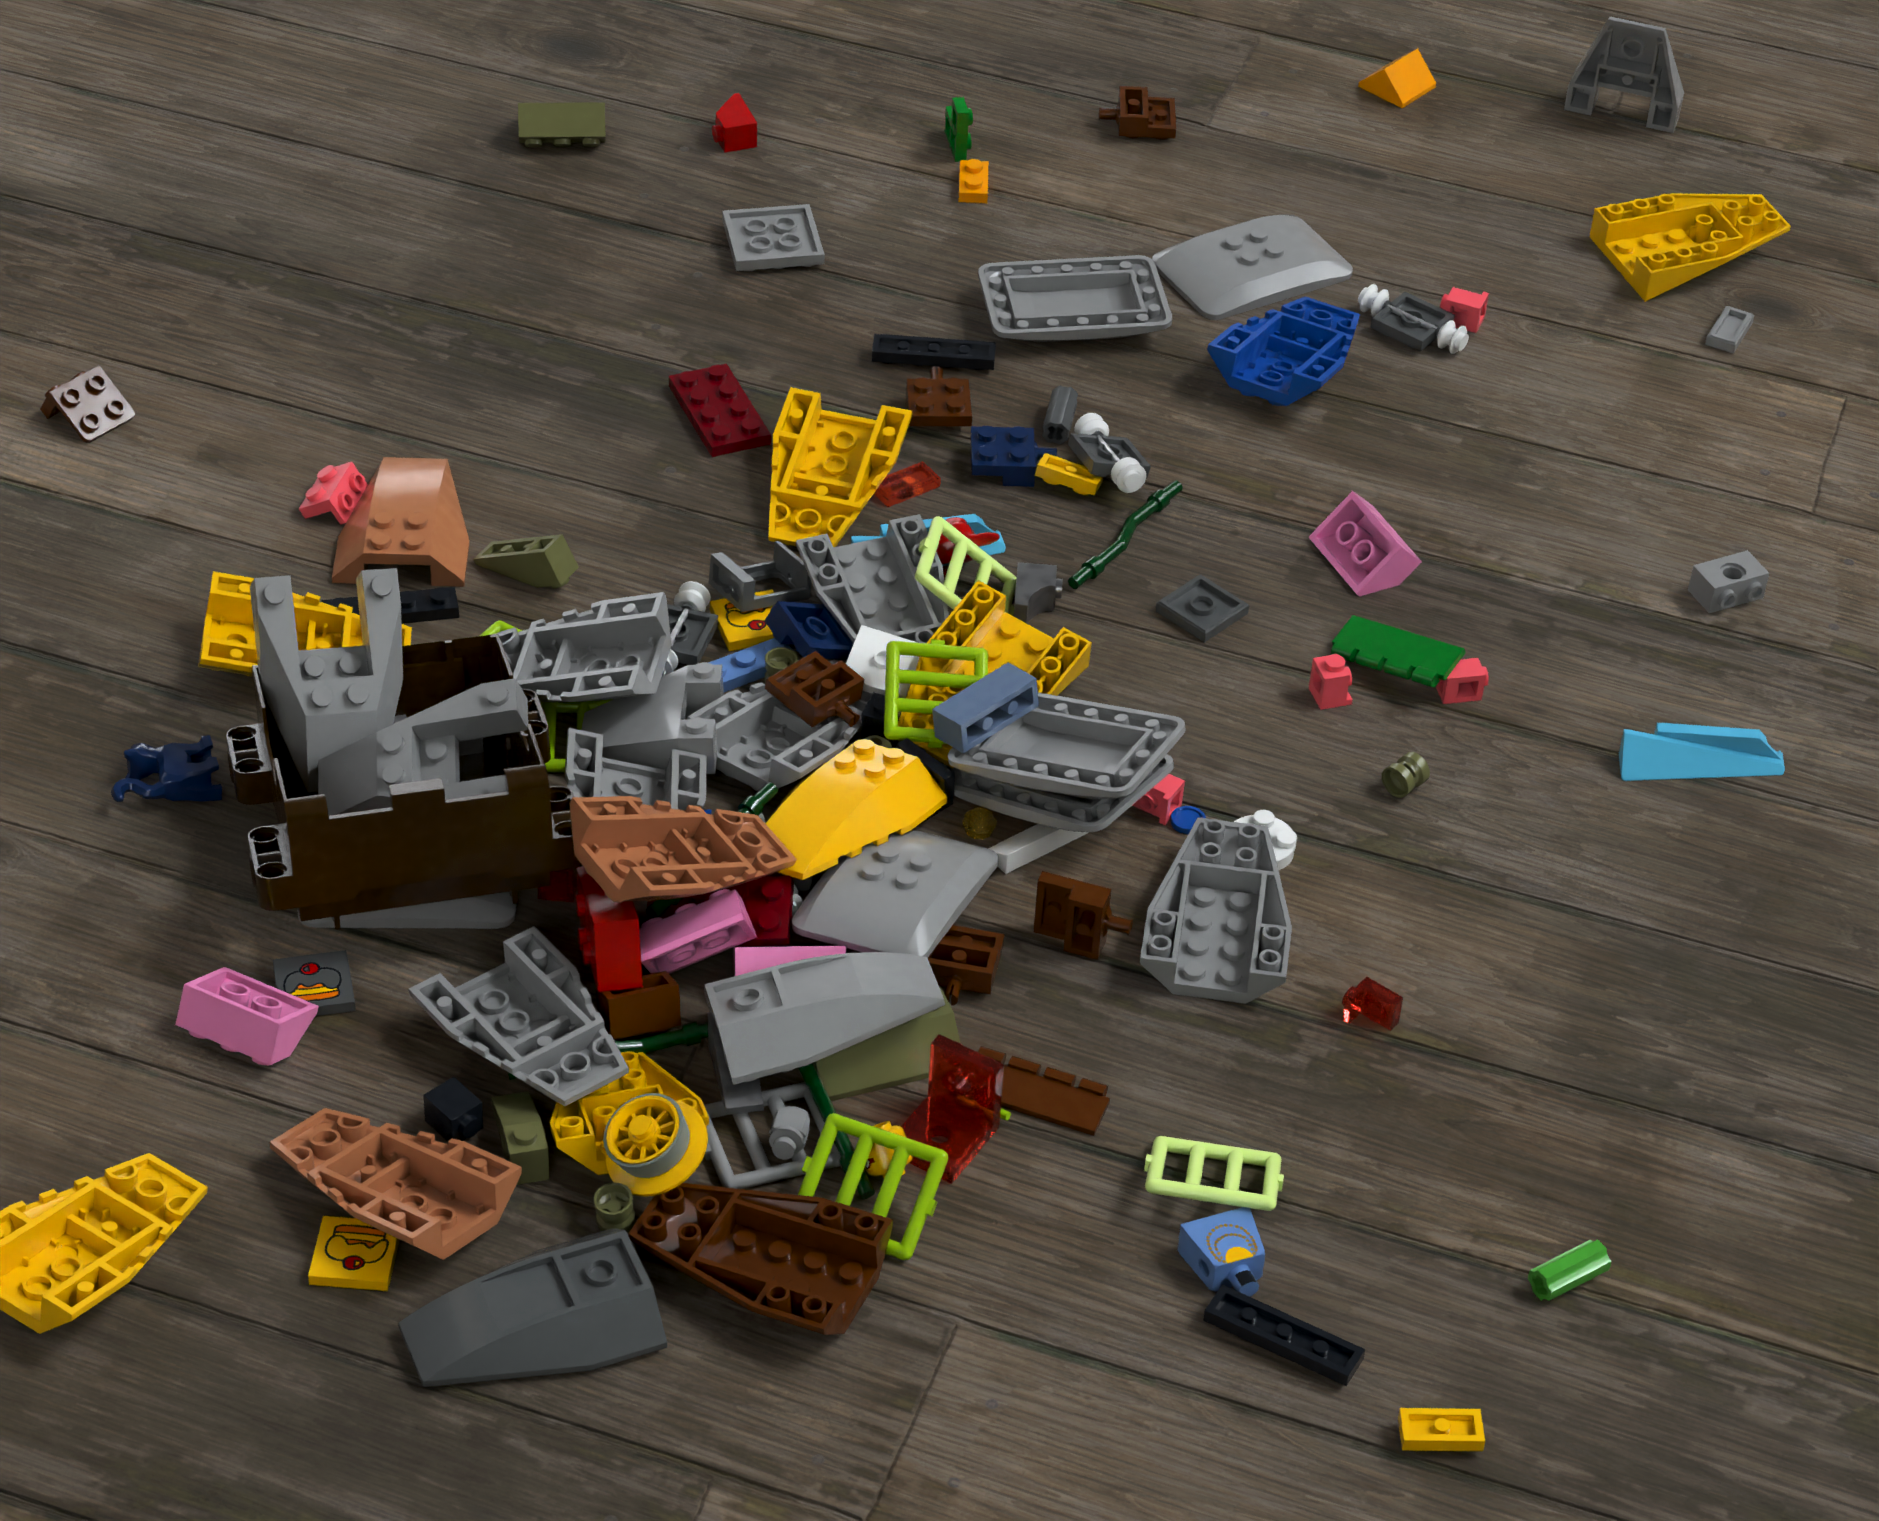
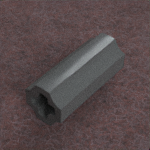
[1042,385,1078,444]

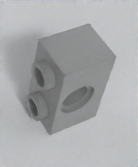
[1688,550,1769,613]

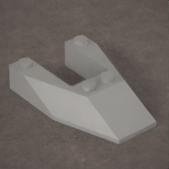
[250,568,403,793]
[318,678,528,816]

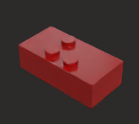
[575,866,643,992]

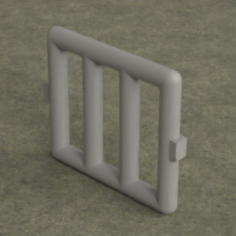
[704,1082,841,1189]

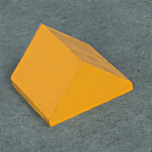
[1358,48,1436,108]

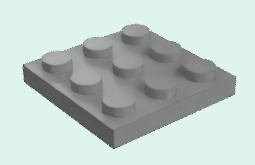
[722,204,825,271]

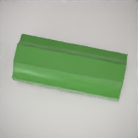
[1528,1240,1611,1301]

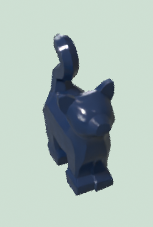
[111,735,222,802]

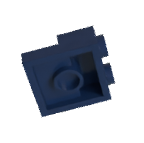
[764,601,853,660]

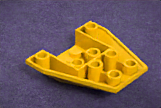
[550,1051,709,1175]

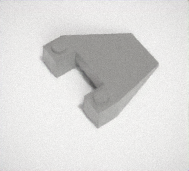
[1564,17,1684,133]
[582,662,724,774]

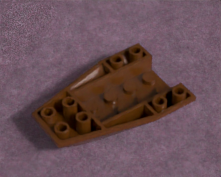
[628,1183,893,1335]

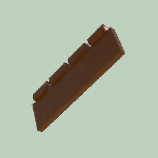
[953,1046,1110,1136]

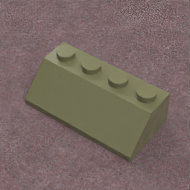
[813,987,965,1101]

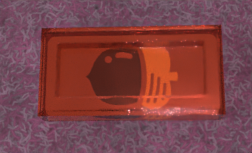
[874,461,941,507]

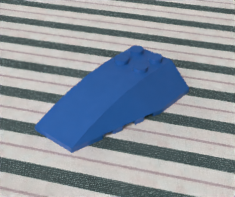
[1207,296,1360,406]

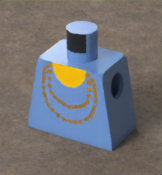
[1177,1207,1265,1297]

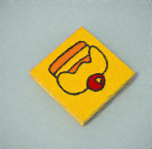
[710,589,774,651]
[308,1216,400,1291]

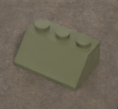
[518,102,606,147]

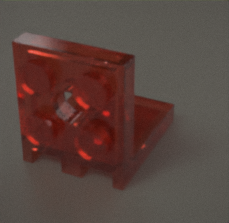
[901,1034,1004,1184]

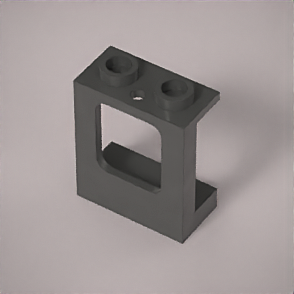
[709,541,812,612]

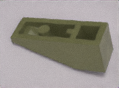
[473,534,579,588]
[491,1091,549,1185]

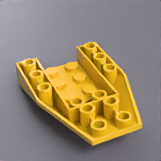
[1589,193,1791,302]
[898,580,1092,769]

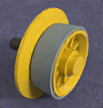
[603,1093,708,1196]

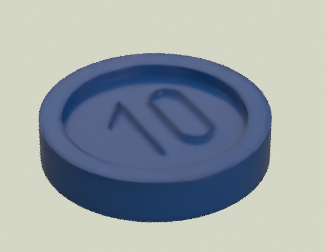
[1171,806,1206,834]

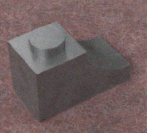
[1014,562,1063,624]

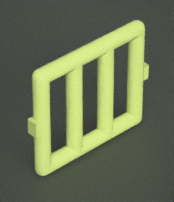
[915,516,1017,616]
[1144,1136,1284,1211]

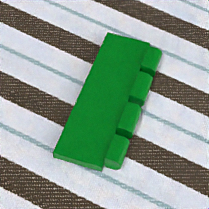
[1331,615,1466,688]

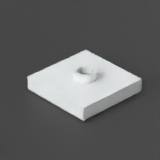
[846,625,919,698]

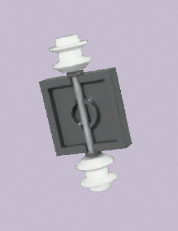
[1358,284,1469,354]
[1068,413,1151,493]
[662,581,718,677]

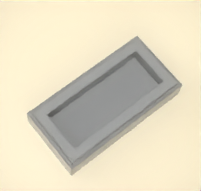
[1705,306,1754,354]

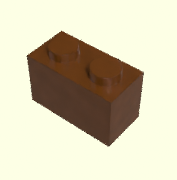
[596,971,681,1041]

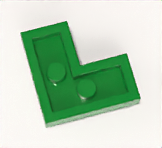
[944,97,973,162]

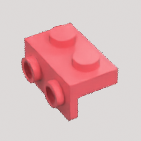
[299,461,368,525]

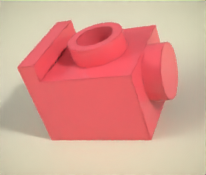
[1440,287,1489,333]
[1309,654,1353,710]
[1436,658,1489,704]
[1132,774,1185,825]

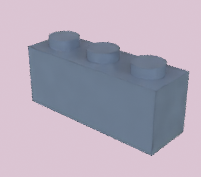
[932,662,1039,753]

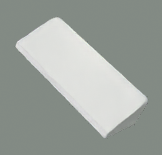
[988,824,1088,874]

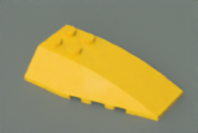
[768,387,912,547]
[198,571,412,676]
[765,739,947,880]
[0,1153,208,1334]

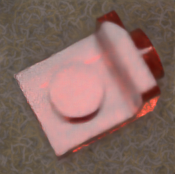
[1342,977,1403,1031]

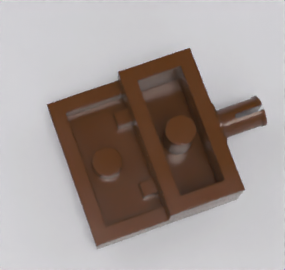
[1099,86,1176,140]
[906,367,972,426]
[765,651,865,727]
[1033,871,1133,960]
[928,925,1005,1006]

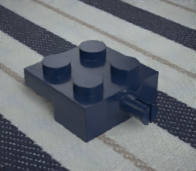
[970,426,1057,487]

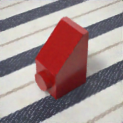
[712,93,757,153]

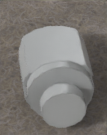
[769,1106,810,1160]

